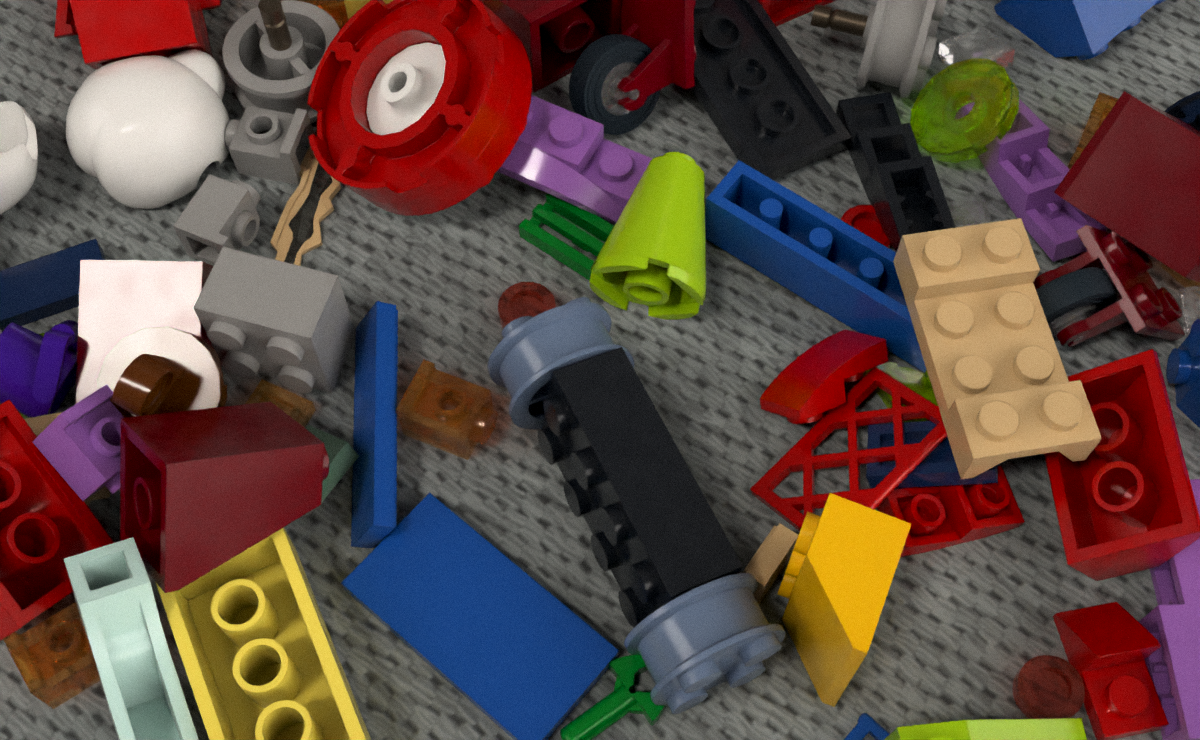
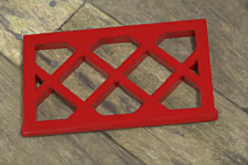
[750,367,947,531]

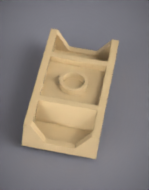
[893,218,1102,480]

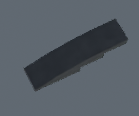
[836,92,956,252]

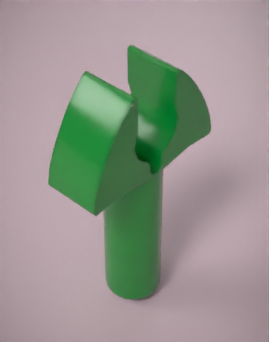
[560,655,666,740]

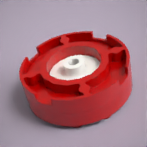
[307,0,532,216]

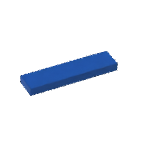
[351,301,398,548]

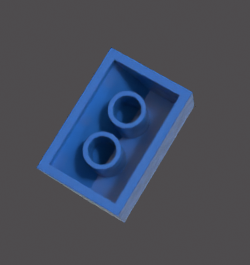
[994,0,1166,60]

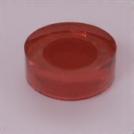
[498,282,556,328]
[1012,655,1085,719]

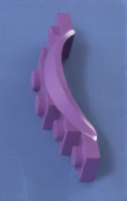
[497,95,652,224]

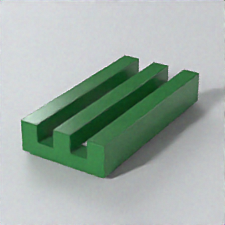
[519,194,614,280]

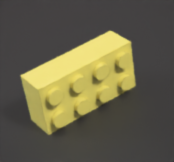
[155,527,371,740]

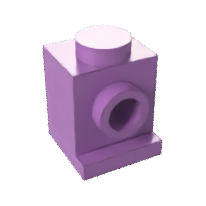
[32,384,124,501]

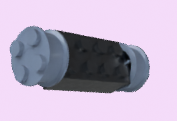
[487,297,786,714]

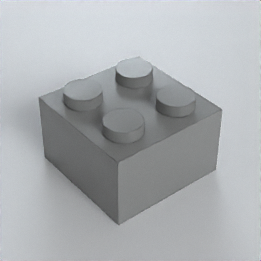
[193,247,356,393]

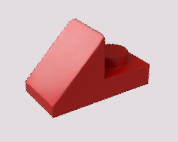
[1053,602,1169,740]

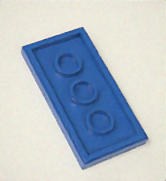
[341,492,619,740]

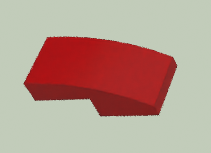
[760,329,888,424]
[877,466,1025,557]

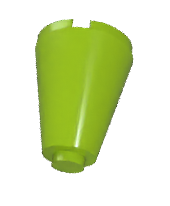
[589,152,706,320]

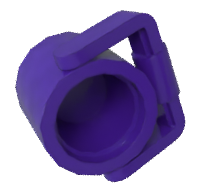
[0,320,78,418]

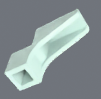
[64,537,199,740]

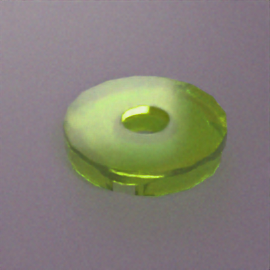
[910,58,1019,163]

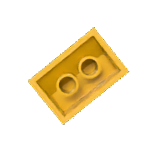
[777,493,911,707]

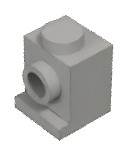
[224,106,315,185]
[173,174,261,266]

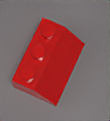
[1044,349,1200,581]
[0,399,114,641]

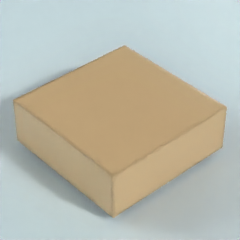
[743,523,798,604]

